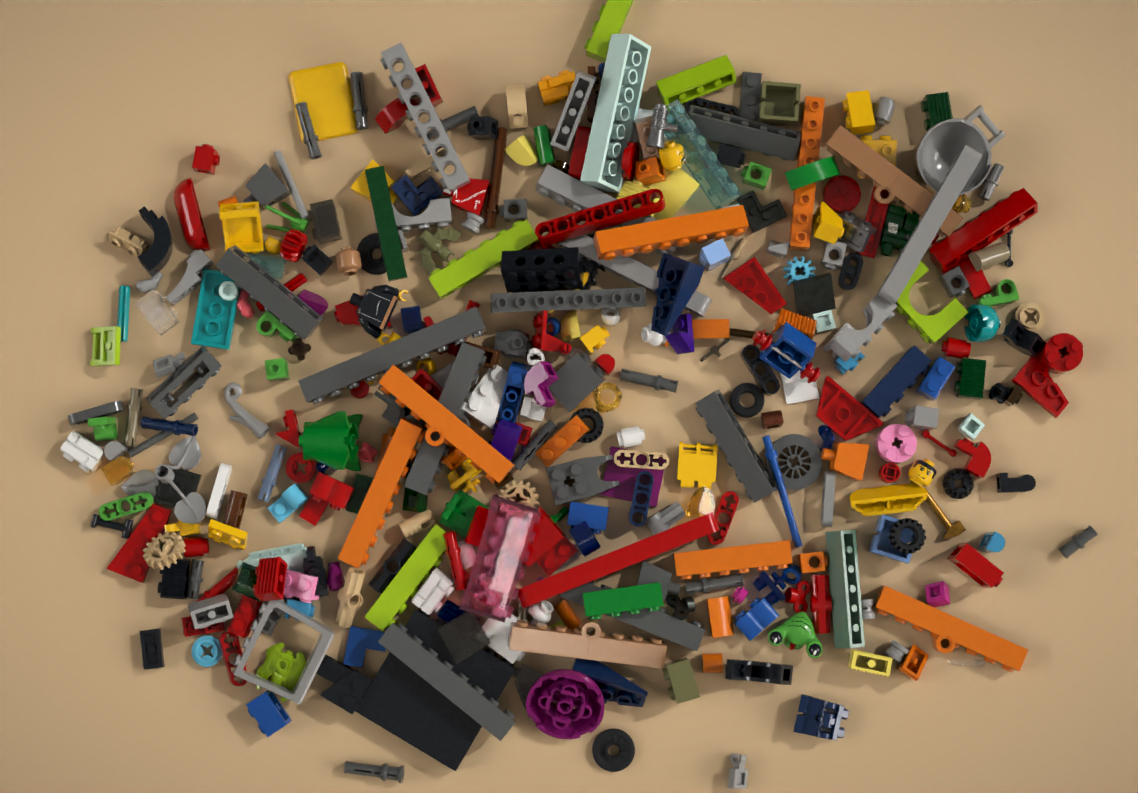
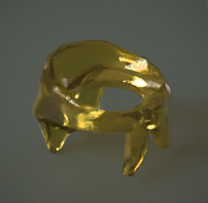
[593,382,623,413]

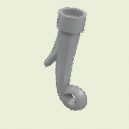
[224,382,270,439]

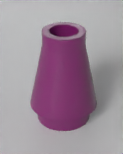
[327,562,345,591]

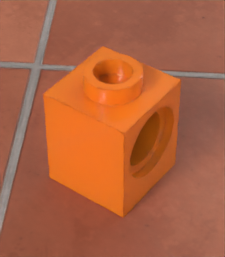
[798,551,828,573]

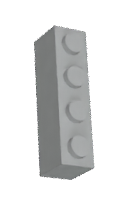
[550,71,597,151]

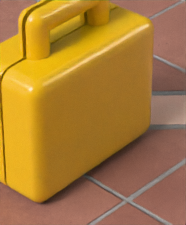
[288,62,358,143]

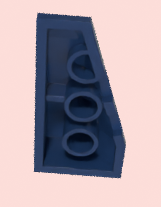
[651,253,705,336]
[572,658,648,707]

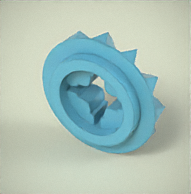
[192,636,223,667]

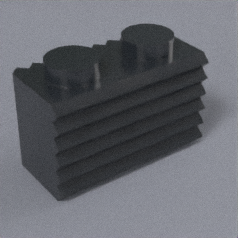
[158,560,190,600]

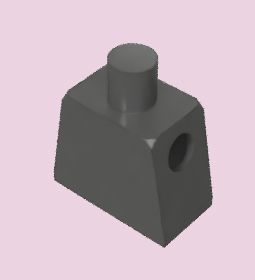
[243,163,291,209]
[636,561,681,600]

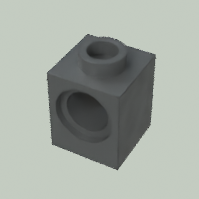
[500,199,528,222]
[939,266,970,298]

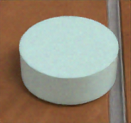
[219,281,239,301]

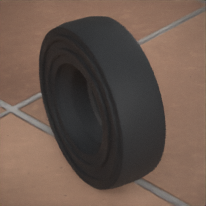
[730,383,765,418]

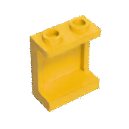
[219,201,264,254]

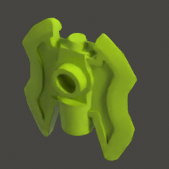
[256,643,306,702]

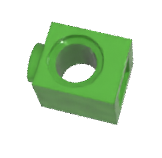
[741,161,772,190]
[265,358,290,382]

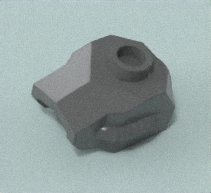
[494,329,532,359]

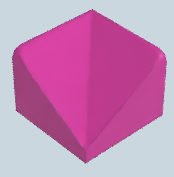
[925,581,950,607]

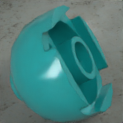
[964,304,1000,342]

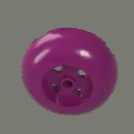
[526,669,605,739]

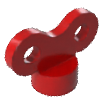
[784,580,811,613]

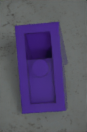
[665,314,694,355]

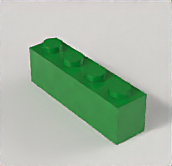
[583,582,664,620]

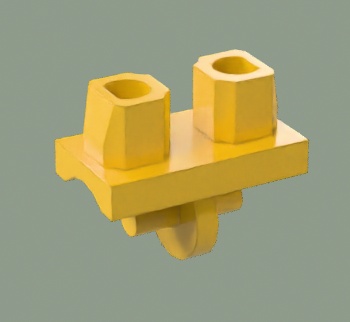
[447,459,482,493]

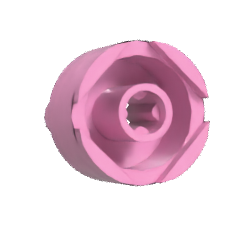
[874,424,917,464]

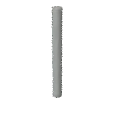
[274,150,309,219]

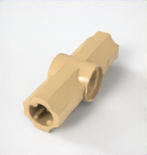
[335,567,365,628]

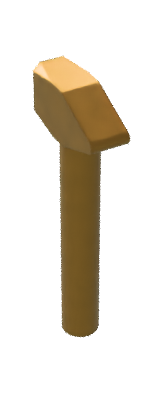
[924,487,966,539]

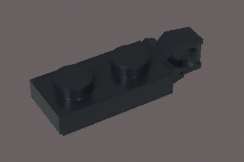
[303,546,329,597]

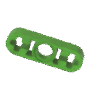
[99,491,154,521]

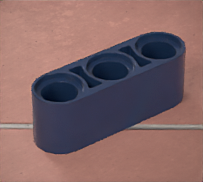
[629,471,654,527]

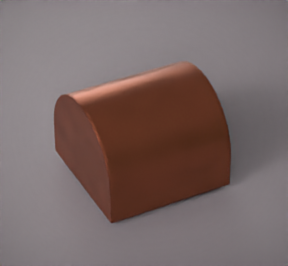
[761,410,784,429]

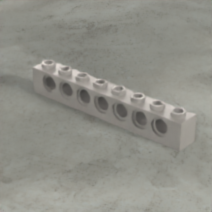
[380,43,471,192]

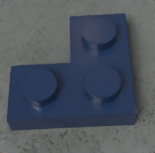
[390,174,443,216]

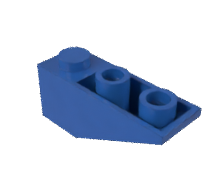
[496,361,531,424]

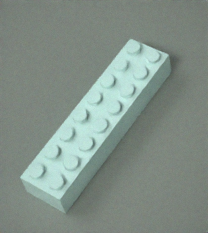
[580,34,651,193]

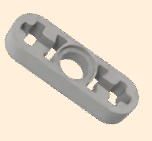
[821,471,835,527]

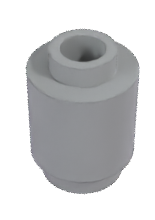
[873,97,895,126]

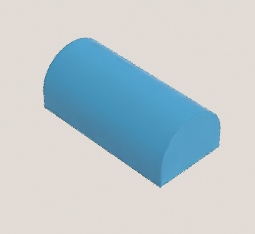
[978,532,1005,553]

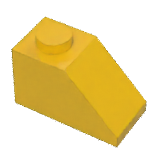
[813,201,845,244]

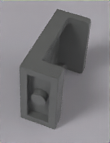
[548,352,606,412]

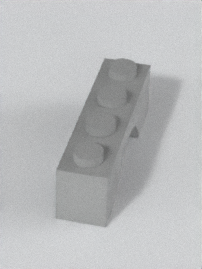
[374,198,453,232]
[828,295,897,362]

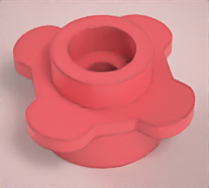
[358,442,378,463]

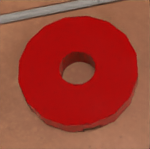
[621,141,639,180]

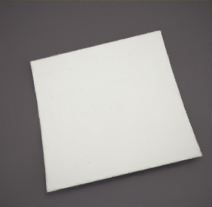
[780,367,820,404]

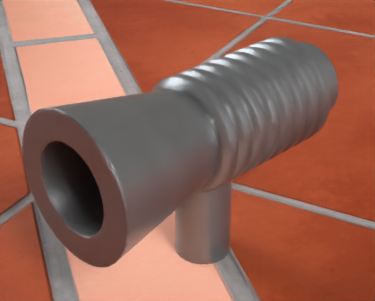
[646,104,678,149]

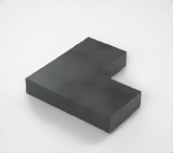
[736,190,787,233]

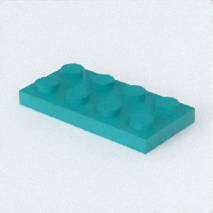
[191,269,241,350]

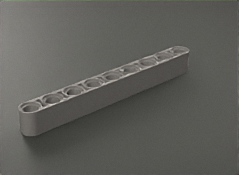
[877,145,982,305]
[555,226,712,317]

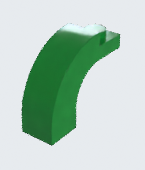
[785,156,840,191]

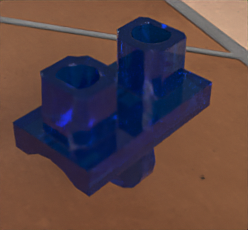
[752,571,787,605]

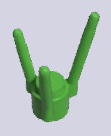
[265,202,309,234]

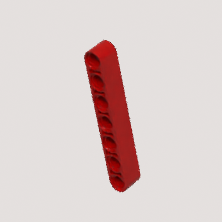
[535,188,666,246]

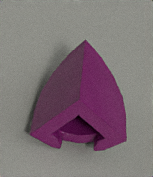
[299,289,328,316]

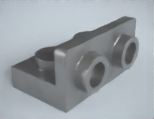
[837,211,877,253]

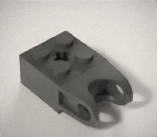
[546,455,620,506]

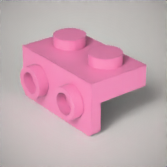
[283,569,319,603]

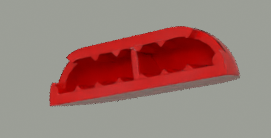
[174,178,210,252]

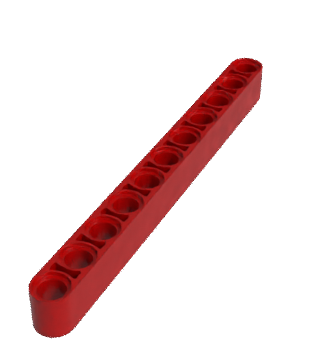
[515,512,720,609]

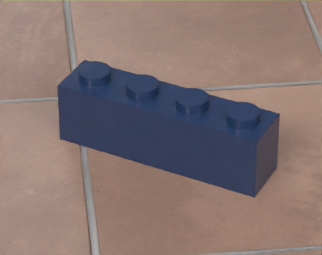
[860,345,932,418]

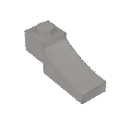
[166,249,214,306]

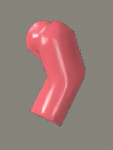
[236,290,255,318]

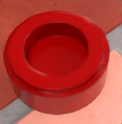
[350,381,369,399]

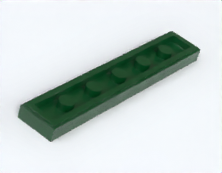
[365,166,408,282]

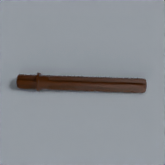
[484,127,508,229]

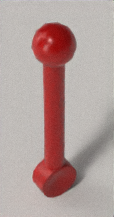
[922,430,957,457]

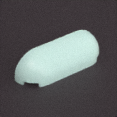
[237,543,307,581]

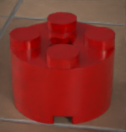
[1039,333,1083,374]

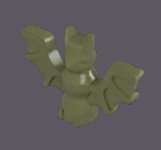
[418,226,462,275]

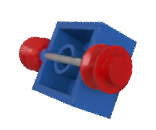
[752,322,820,384]

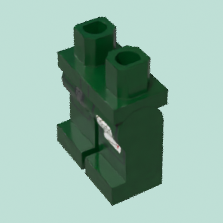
[879,204,920,257]

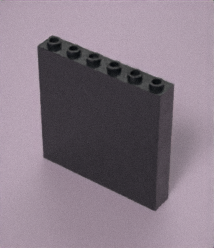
[355,609,516,771]

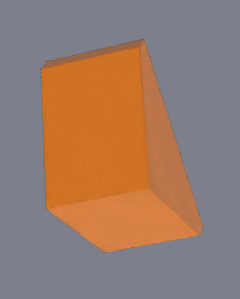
[896,644,929,681]

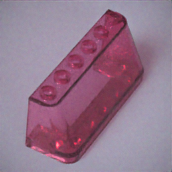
[459,493,542,623]

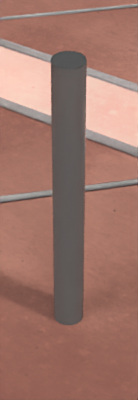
[128,413,198,458]

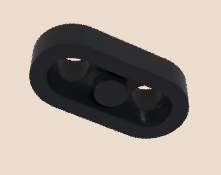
[838,253,863,291]

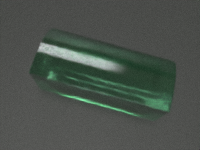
[232,562,267,603]

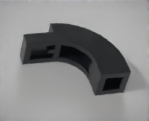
[138,206,173,277]
[725,659,793,685]

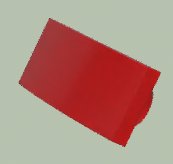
[956,258,992,300]
[181,616,225,637]

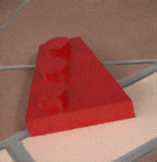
[1011,355,1069,418]

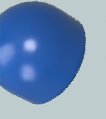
[546,317,561,336]
[782,564,802,584]

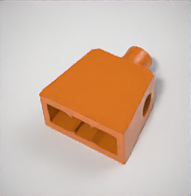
[821,443,869,481]

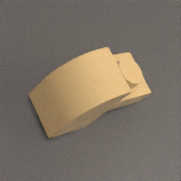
[506,83,528,129]

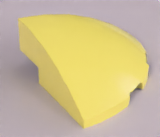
[643,157,700,220]

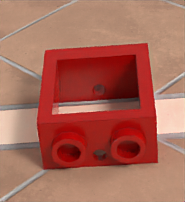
[947,543,1004,588]

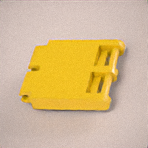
[677,441,718,489]

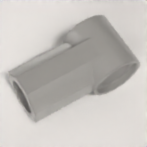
[646,501,686,535]

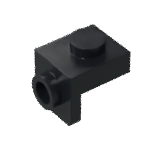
[302,244,334,276]

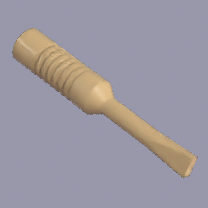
[721,238,748,279]

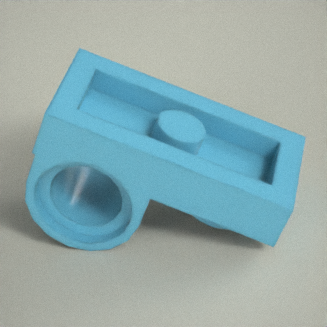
[267,483,310,523]

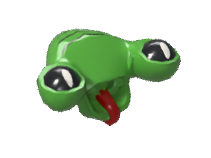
[768,611,823,658]

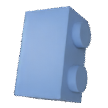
[698,238,731,271]

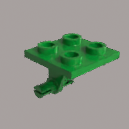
[439,489,492,538]

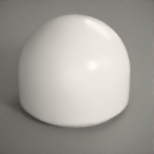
[601,308,620,326]

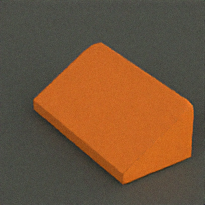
[554,600,588,632]

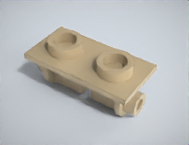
[108,227,149,257]

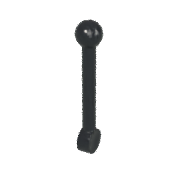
[1005,229,1013,267]

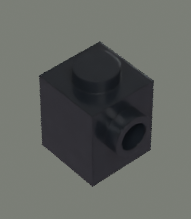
[467,116,499,140]
[715,144,746,169]

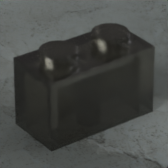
[308,199,342,244]

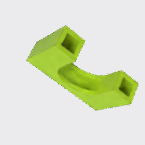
[895,261,968,345]

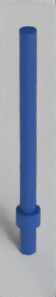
[762,435,802,548]

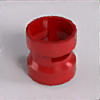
[878,463,900,483]

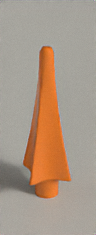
[374,427,396,477]

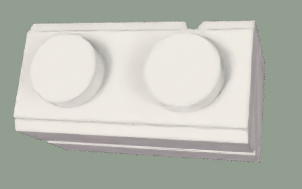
[60,431,106,472]
[412,568,454,615]

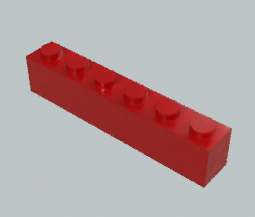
[929,188,1038,274]

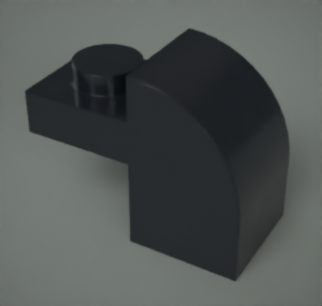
[1002,318,1045,359]

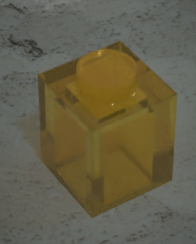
[101,456,135,486]

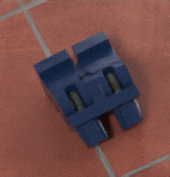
[793,694,849,741]

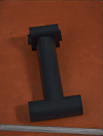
[90,514,134,539]

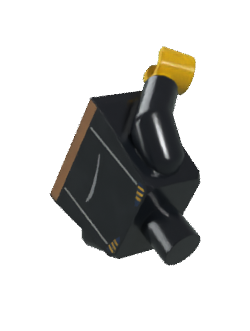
[349,285,408,345]

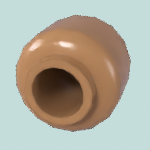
[335,246,362,276]

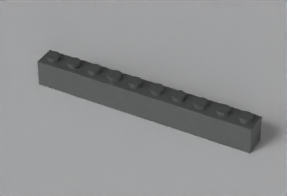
[298,307,487,405]

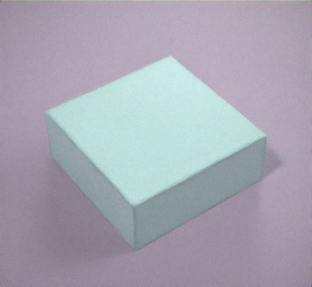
[812,310,836,333]

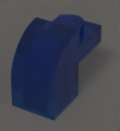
[569,521,601,557]

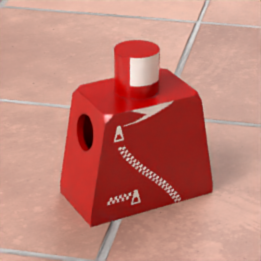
[443,178,490,217]

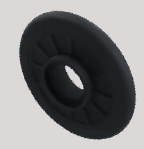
[357,233,386,275]
[592,729,635,772]

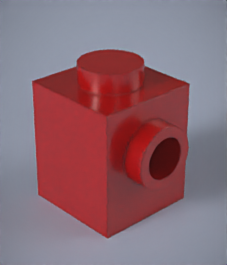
[192,144,220,175]

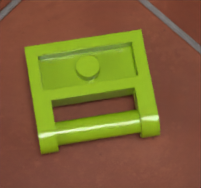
[90,326,121,367]

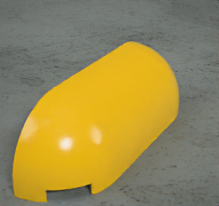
[849,484,928,516]

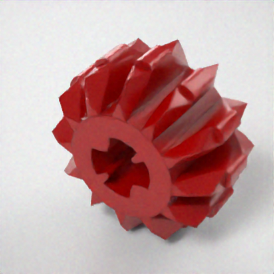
[279,229,307,263]

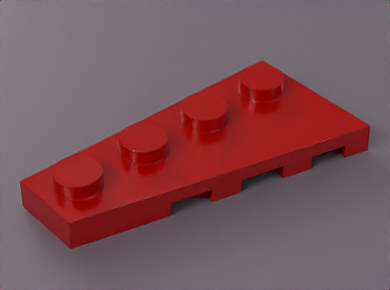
[107,504,172,583]

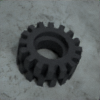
[570,408,604,443]
[888,518,926,554]

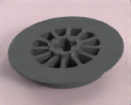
[766,434,822,490]

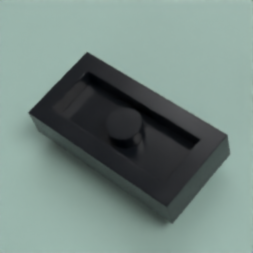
[140,628,165,670]

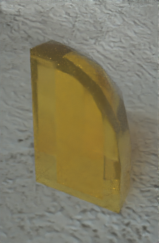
[686,486,715,518]

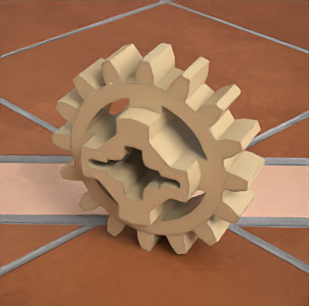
[498,480,540,522]
[143,531,186,570]

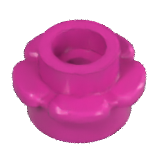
[732,586,749,605]

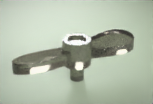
[700,338,730,362]

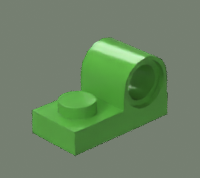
[976,279,1019,307]
[256,311,298,343]
[88,417,118,442]

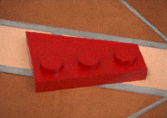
[723,257,787,315]

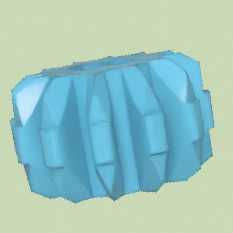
[783,256,815,285]

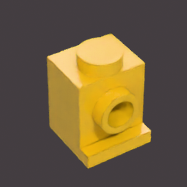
[580,325,610,355]

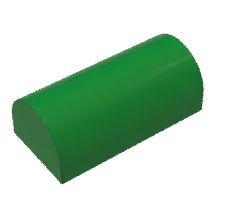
[533,125,555,167]

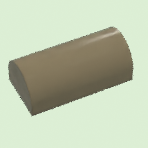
[968,242,1010,272]

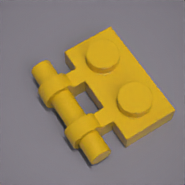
[208,519,248,550]

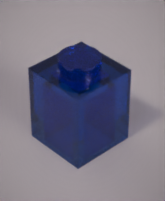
[401,306,424,334]

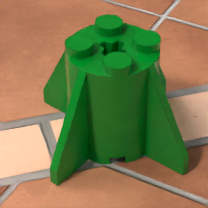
[299,411,363,471]

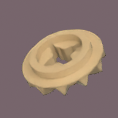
[1015,302,1046,332]

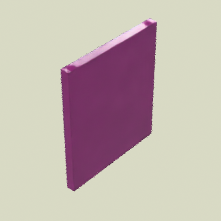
[600,446,666,507]

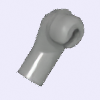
[136,272,163,293]

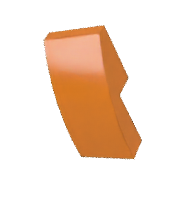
[692,319,730,339]

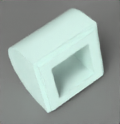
[957,413,985,440]

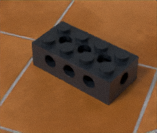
[501,247,584,293]

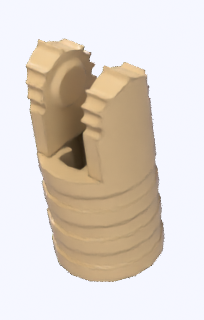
[399,510,437,538]

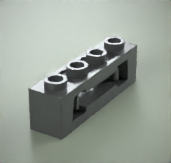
[147,345,221,419]

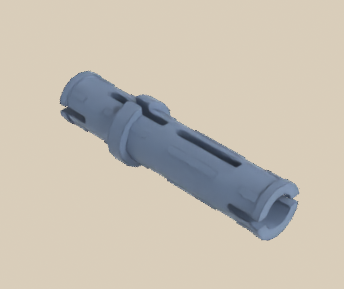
[257,444,288,503]

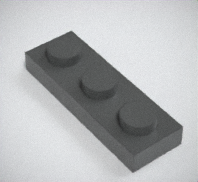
[739,72,762,121]

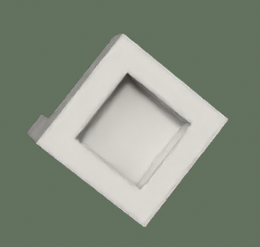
[520,396,546,421]

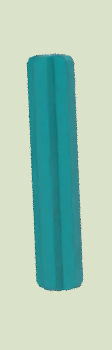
[117,286,130,342]

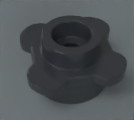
[989,383,1011,404]

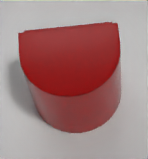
[595,354,615,375]

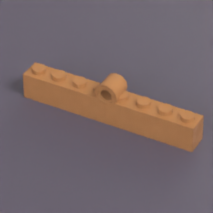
[825,125,963,237]
[508,617,667,669]

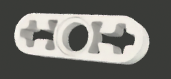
[206,463,232,519]

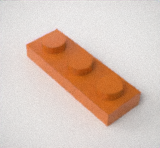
[535,415,590,467]

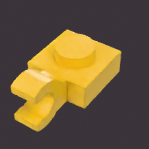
[164,520,201,536]

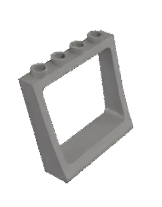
[233,600,335,705]

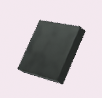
[793,273,836,316]
[153,465,202,507]

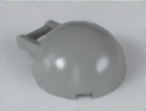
[916,105,1005,195]

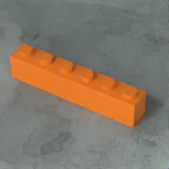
[673,540,792,580]

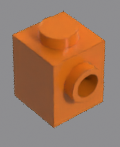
[634,157,666,186]

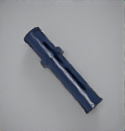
[140,416,198,437]

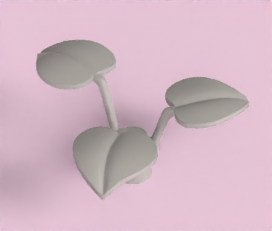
[121,436,206,524]

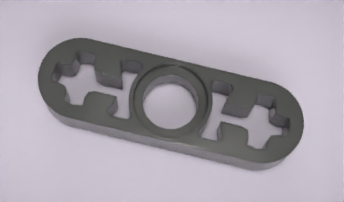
[67,401,124,426]

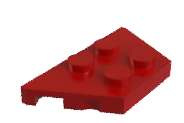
[816,375,884,441]

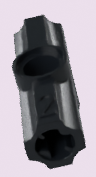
[369,538,417,594]

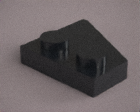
[320,670,373,714]

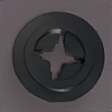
[943,468,974,499]

